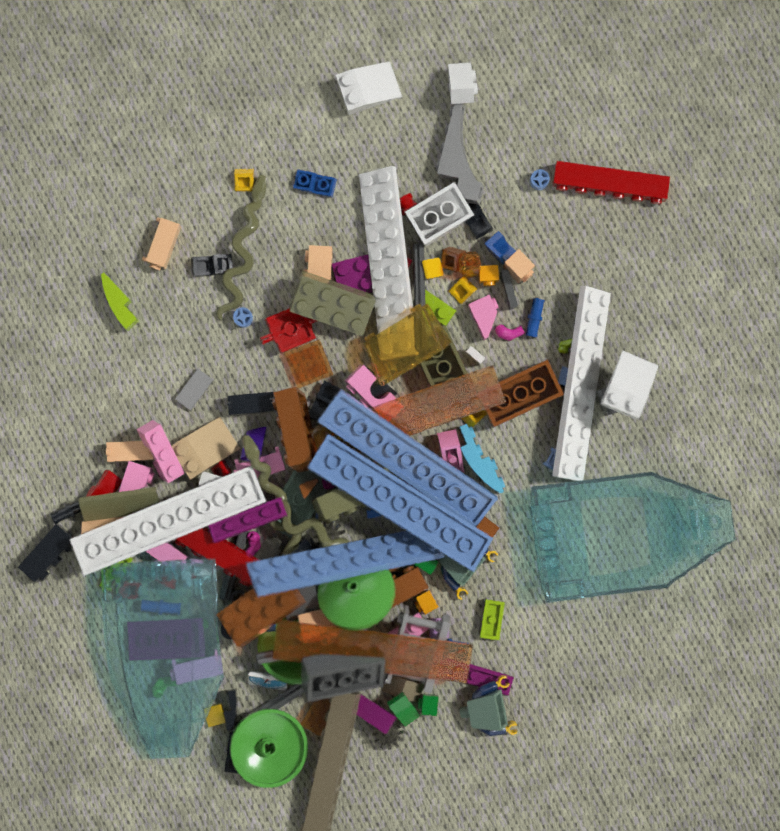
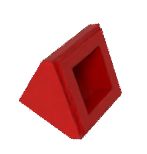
[211,460,232,477]

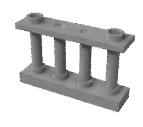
[384,606,451,693]

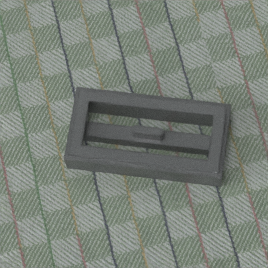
[500,269,518,310]

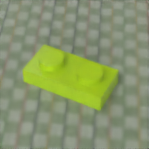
[425,289,456,326]
[480,599,505,640]

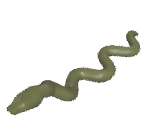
[216,175,266,320]
[242,435,302,556]
[282,499,349,548]

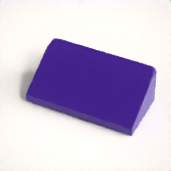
[240,427,267,461]

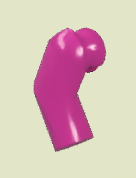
[495,324,525,341]
[246,531,261,556]

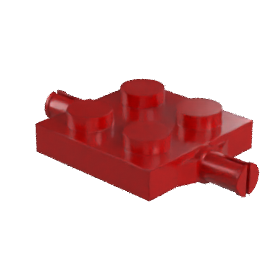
[260,308,317,354]

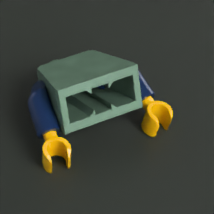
[439,548,498,600]
[460,675,518,736]

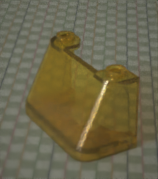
[363,303,452,387]

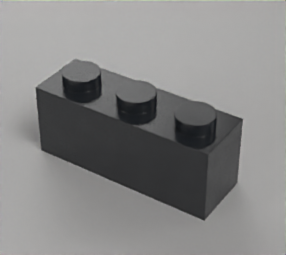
[17,524,74,583]

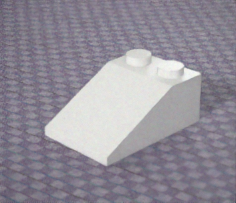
[336,61,402,115]
[405,182,474,247]
[600,351,658,420]

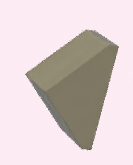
[382,675,424,703]

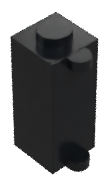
[227,392,276,416]

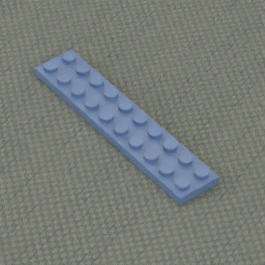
[318,389,498,527]
[307,434,493,572]
[247,531,445,597]

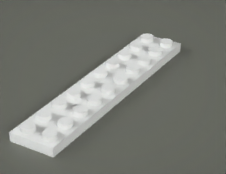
[359,166,419,361]
[552,286,611,482]
[70,466,266,576]

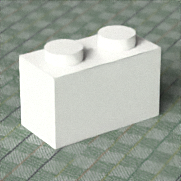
[448,63,478,104]

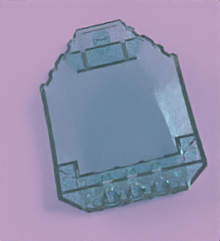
[530,472,736,603]
[101,559,225,759]

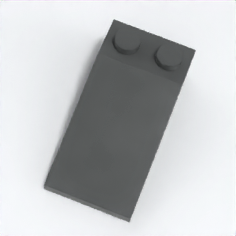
[301,654,385,702]

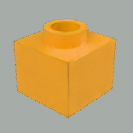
[478,265,499,286]
[414,590,439,615]

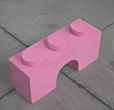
[345,365,403,422]
[136,420,185,483]

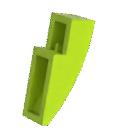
[101,272,139,331]

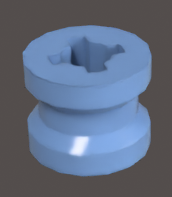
[530,169,550,191]
[233,307,253,328]

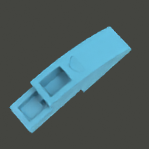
[459,424,505,494]

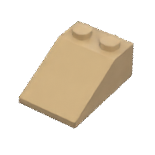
[172,417,241,480]

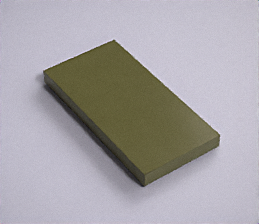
[79,487,160,522]

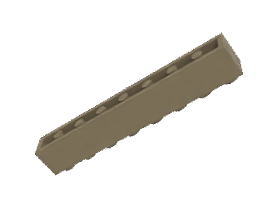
[300,692,361,831]

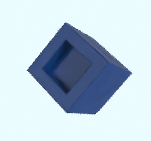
[484,231,516,265]

